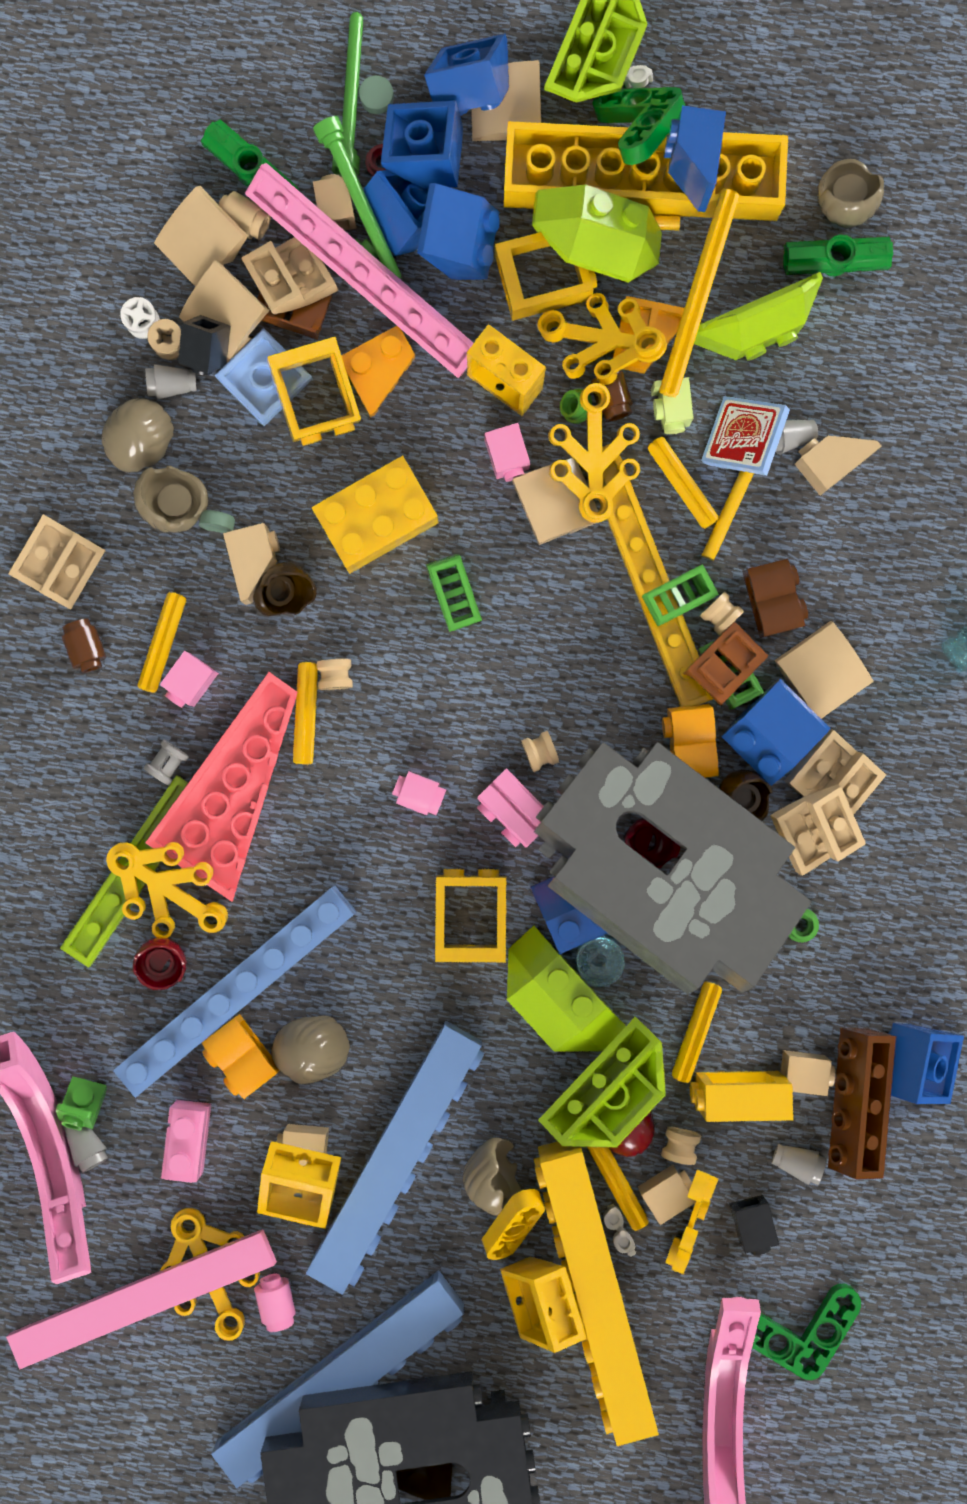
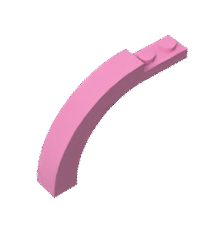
[0,1031,92,1284]
[702,1297,761,1504]

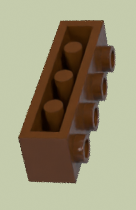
[828,1028,896,1179]

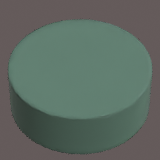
[359,75,394,114]
[199,510,235,533]

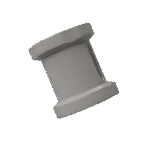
[143,739,189,785]

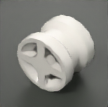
[120,297,160,339]

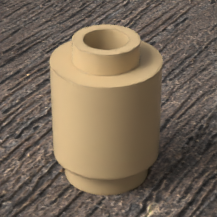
[218,191,271,240]

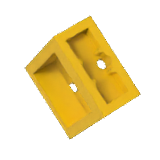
[495,232,597,321]
[467,324,546,416]
[267,337,361,446]
[435,869,506,963]
[690,1071,793,1122]
[257,1141,341,1229]
[500,1257,587,1353]

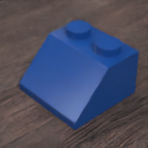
[424,33,509,116]
[381,100,464,189]
[664,105,726,212]
[363,170,428,256]
[417,183,500,280]
[721,679,831,786]
[530,876,607,954]
[888,1023,964,1104]

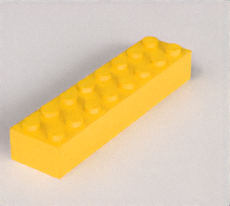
[504,121,788,221]
[533,1141,659,1446]

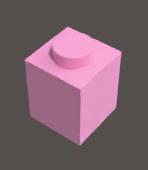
[484,423,530,482]
[160,651,219,708]

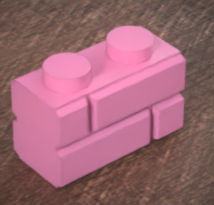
[477,768,544,848]
[161,1100,211,1183]

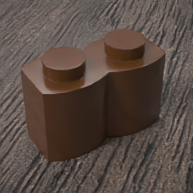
[743,558,808,638]

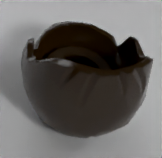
[253,561,317,616]
[718,770,772,821]

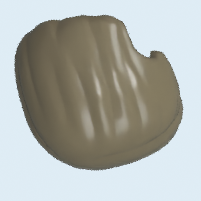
[818,159,884,228]
[101,398,174,473]
[133,466,209,533]
[271,1015,350,1084]
[463,1137,522,1216]

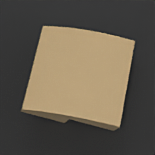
[471,60,541,141]
[154,186,248,287]
[241,237,339,314]
[179,260,269,363]
[512,458,598,545]
[8,514,105,610]
[774,621,874,719]
[784,729,886,815]
[770,785,866,876]

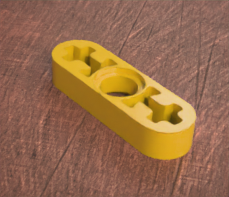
[482,1189,545,1260]

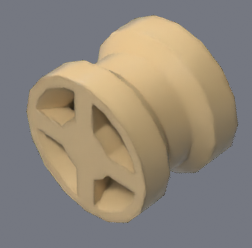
[147,319,181,360]
[700,591,744,635]
[317,659,353,690]
[521,731,560,772]
[661,1127,701,1165]

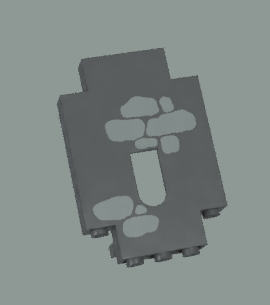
[534,742,812,995]

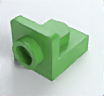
[55,1077,107,1130]

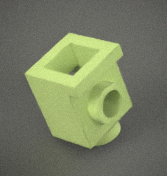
[651,377,694,434]

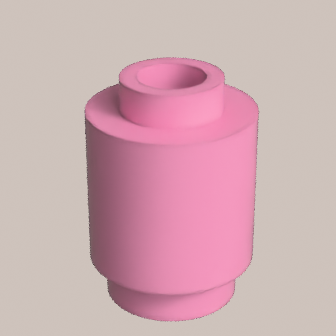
[392,771,446,815]
[254,1273,296,1332]

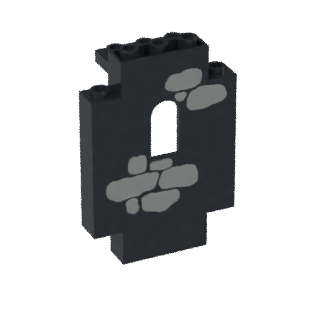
[260,1371,540,1504]

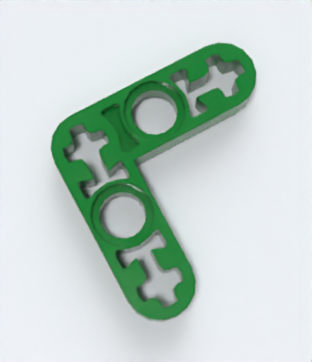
[592,87,685,165]
[752,1283,861,1380]

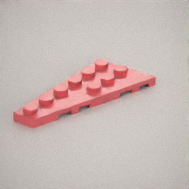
[145,672,298,902]

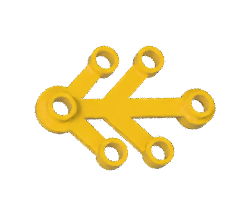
[537,293,667,385]
[548,383,640,523]
[106,842,228,938]
[665,1169,719,1274]
[160,1208,260,1341]

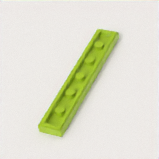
[60,775,189,968]

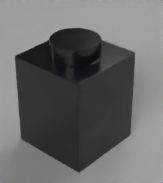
[178,315,231,375]
[729,1195,779,1255]

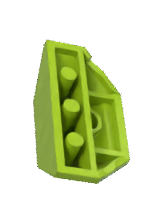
[544,0,648,103]
[532,184,662,283]
[694,272,823,361]
[507,925,626,1052]
[538,1017,666,1148]

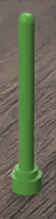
[332,12,363,176]
[313,116,401,279]

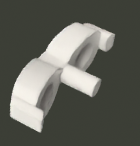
[623,65,653,88]
[603,1204,636,1257]

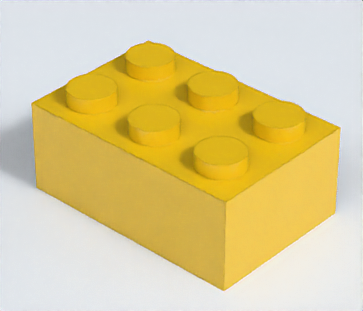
[311,455,439,574]

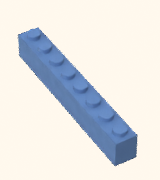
[113,886,357,1098]
[306,1020,484,1295]
[211,1270,464,1488]

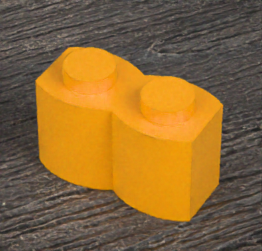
[662,704,718,778]
[202,1014,279,1099]

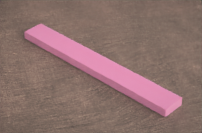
[245,163,473,378]
[6,1229,277,1369]

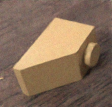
[795,435,882,496]
[223,523,280,605]

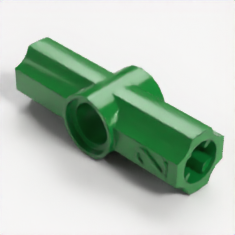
[201,119,299,191]
[783,234,894,277]

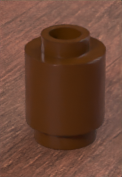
[590,369,633,422]
[62,619,107,673]

